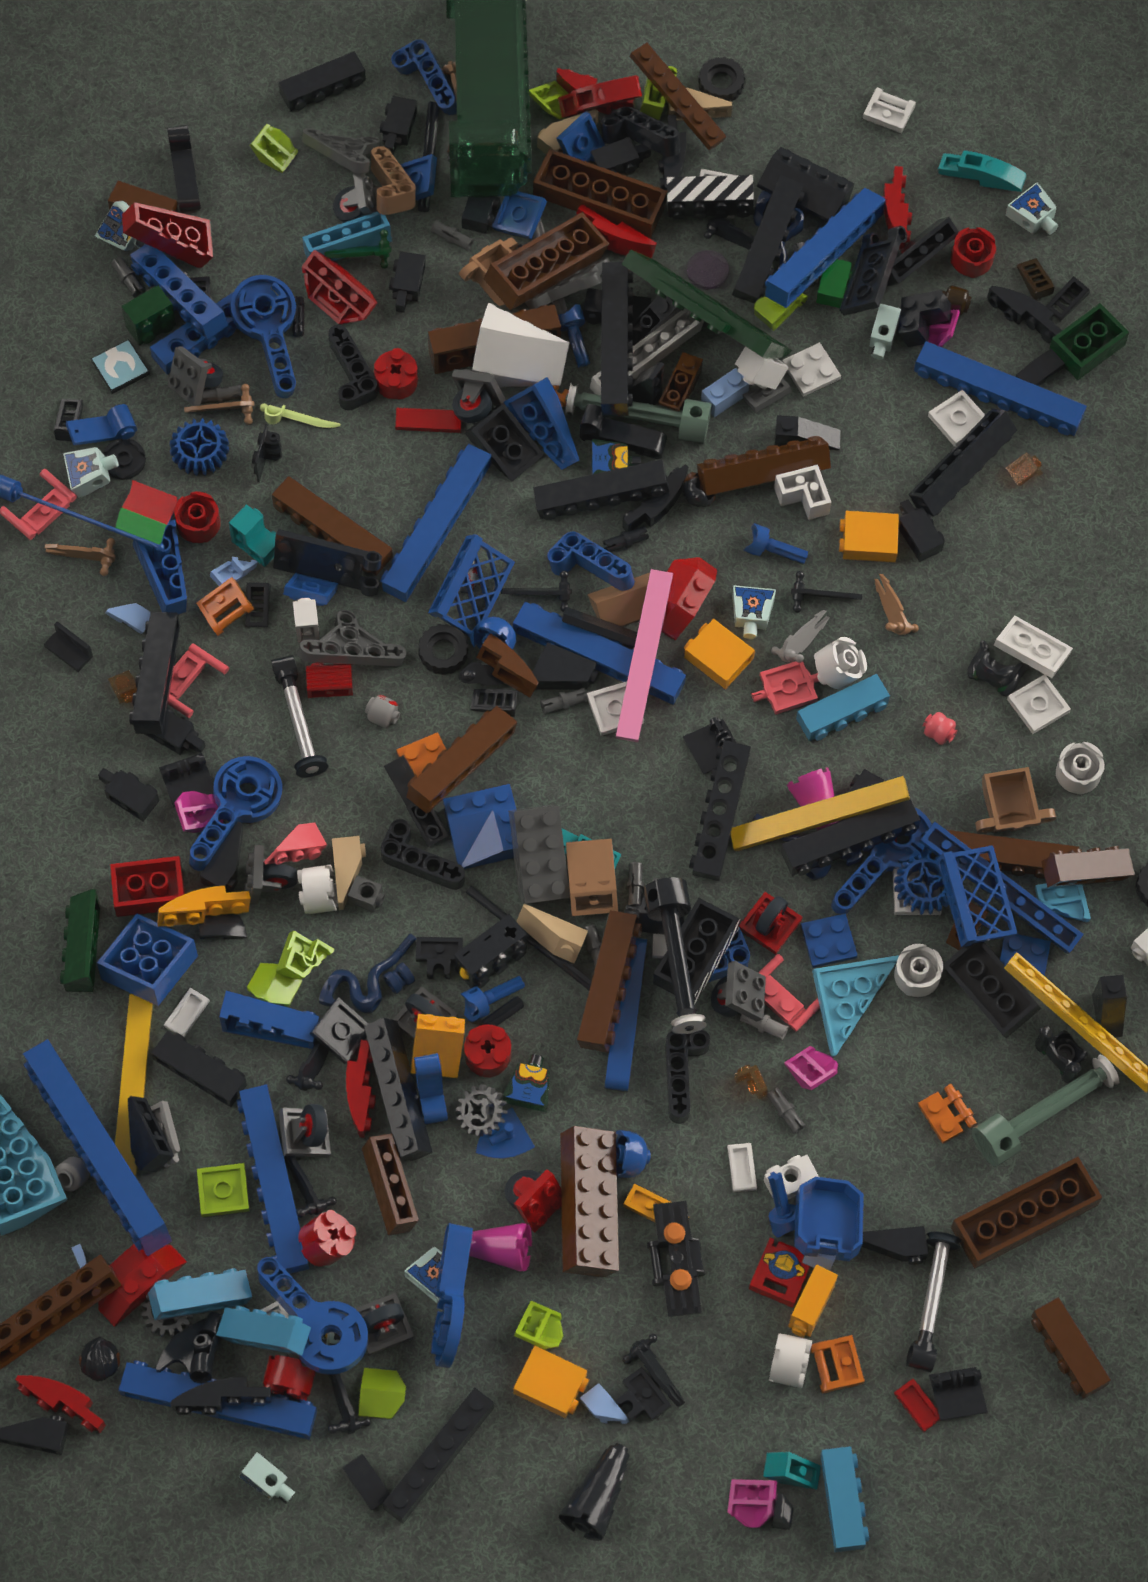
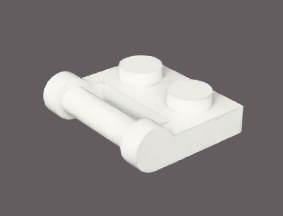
[863,88,916,133]

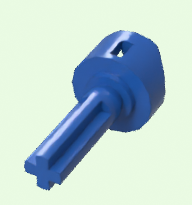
[558,304,590,368]
[743,523,808,564]
[461,976,525,1022]
[768,1171,796,1237]

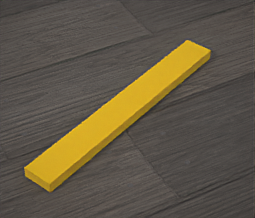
[731,776,910,851]
[1004,952,1148,1093]
[115,994,153,1177]

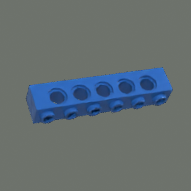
[130,244,228,340]
[150,292,271,375]

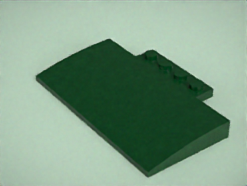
[622,250,792,359]

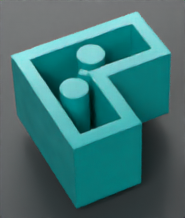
[229,504,276,567]

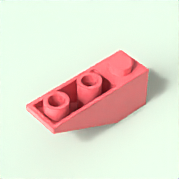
[264,823,327,865]

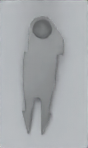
[771,610,830,663]

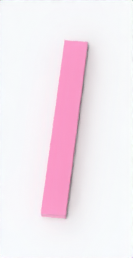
[616,569,673,742]

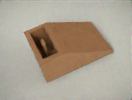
[566,838,618,916]

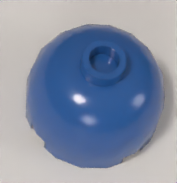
[470,616,516,650]
[616,1130,651,1178]

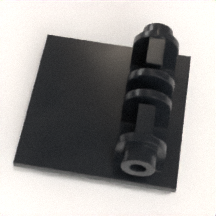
[252,424,282,483]
[683,717,737,775]
[159,753,214,808]
[929,1367,988,1421]

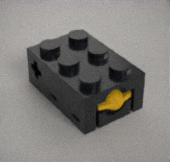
[454,913,527,988]

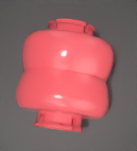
[923,712,957,745]

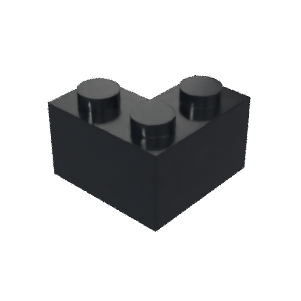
[898,290,951,347]

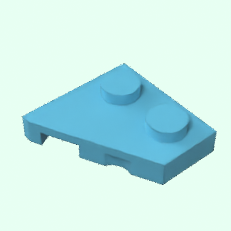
[1035,883,1091,922]

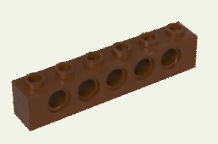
[0,1254,122,1370]

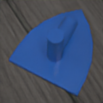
[476,1108,535,1158]

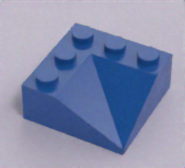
[443,784,516,869]
[97,914,198,1006]

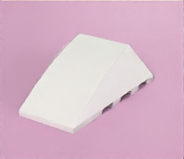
[472,303,569,387]

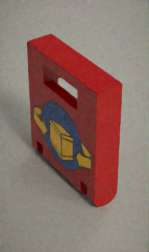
[748,1237,810,1308]

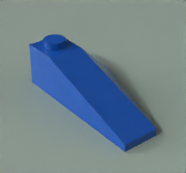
[503,377,579,470]

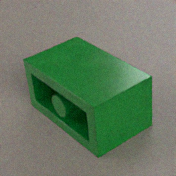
[816,259,853,308]

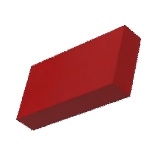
[894,1378,940,1433]

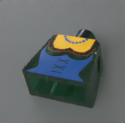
[592,439,641,474]
[503,1054,550,1113]

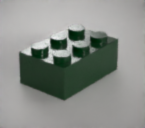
[1049,303,1129,381]

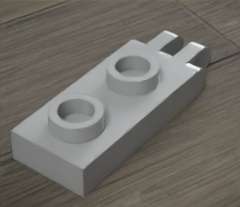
[151,1101,180,1168]

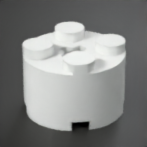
[814,637,867,689]
[1056,742,1105,795]
[297,865,338,914]
[894,944,943,997]
[769,1333,812,1388]

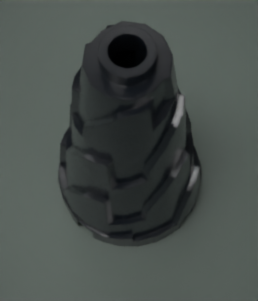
[558,1443,630,1541]

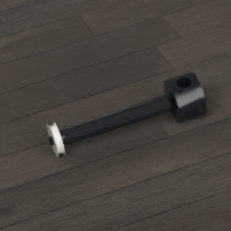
[643,877,707,1034]

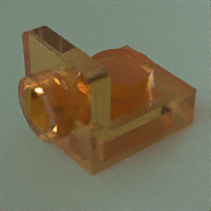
[1006,452,1043,486]
[108,670,137,704]
[734,1065,768,1099]

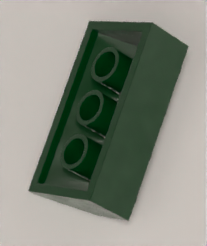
[60,889,101,992]

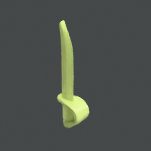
[260,403,341,428]

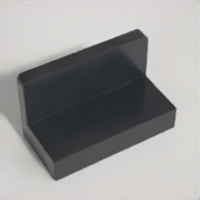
[44,621,93,672]

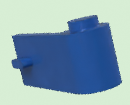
[65,404,137,445]

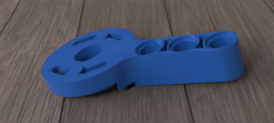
[230,275,296,398]
[189,756,282,871]
[831,808,932,915]
[431,1223,473,1368]
[257,1257,368,1374]

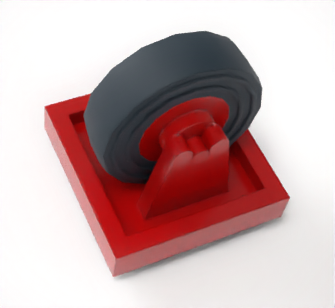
[739,892,803,955]
[504,1169,562,1233]

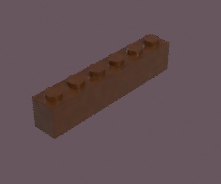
[697,436,831,496]
[272,476,393,576]
[406,706,517,814]
[947,830,1079,879]
[577,910,642,1053]

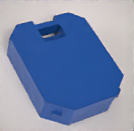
[794,1177,864,1261]

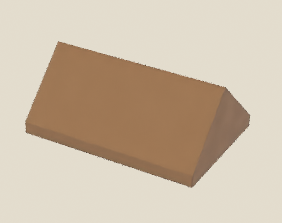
[587,573,650,626]

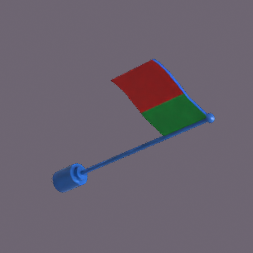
[0,474,177,552]

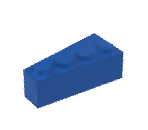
[133,519,187,614]
[219,991,320,1049]

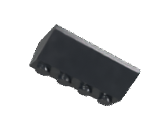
[756,147,855,222]

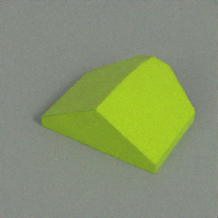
[527,81,569,120]
[250,124,298,173]
[247,963,303,1007]
[514,1301,563,1349]
[358,1368,406,1419]

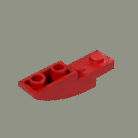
[556,68,635,114]
[558,75,642,118]
[883,166,912,250]
[576,204,657,258]
[346,1040,376,1138]
[15,1375,106,1433]

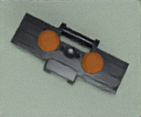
[647,1201,705,1317]

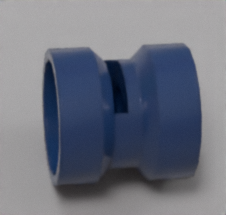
[383,962,415,994]

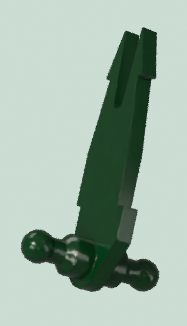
[325,229,392,269]

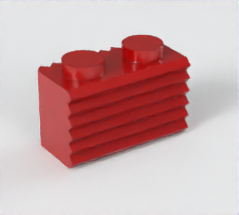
[306,662,353,698]

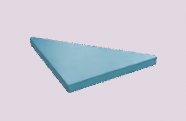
[812,955,899,1057]

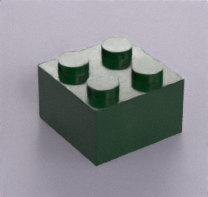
[121,285,176,345]

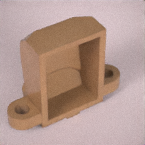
[459,237,518,306]
[975,767,1056,833]

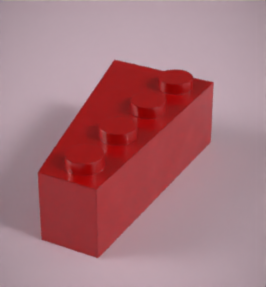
[122,202,213,268]

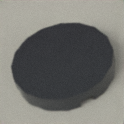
[103,439,146,480]

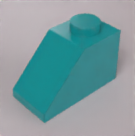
[763,1452,821,1490]

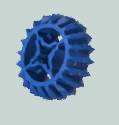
[170,418,229,476]
[894,853,949,915]

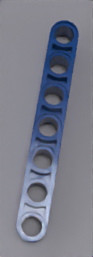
[605,938,647,1091]

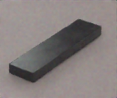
[562,607,638,647]

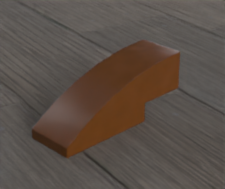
[476,633,539,698]

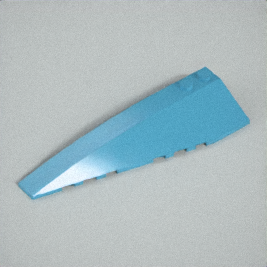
[0,1094,67,1236]

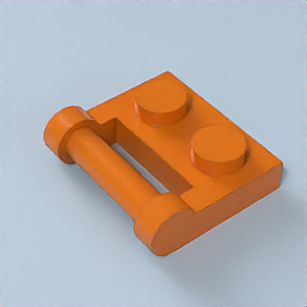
[196,577,254,636]
[811,1335,865,1394]

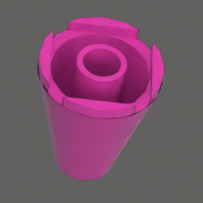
[787,767,839,831]
[469,1223,532,1271]

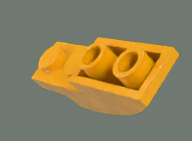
[157,885,251,927]

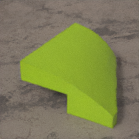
[276,931,334,979]

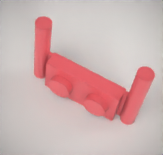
[0,469,77,540]
[168,643,229,718]
[758,954,820,1032]

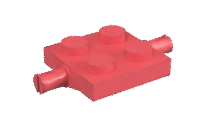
[751,661,819,715]

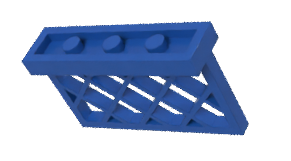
[428,534,515,637]
[937,845,1017,947]

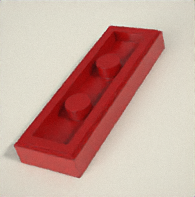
[395,408,461,433]

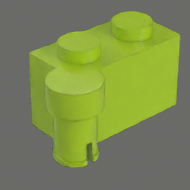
[640,66,677,120]
[754,293,808,331]

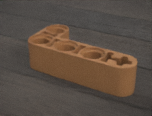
[371,146,416,215]

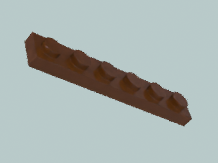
[629,42,727,151]

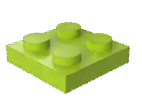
[197,1163,249,1217]

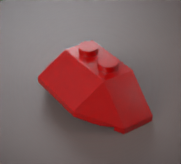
[302,250,377,324]
[661,557,717,640]
[98,1244,187,1327]

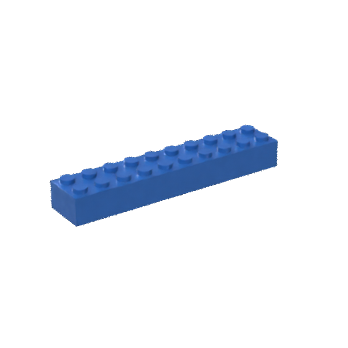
[23,1039,172,1256]

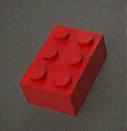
[110,856,185,917]

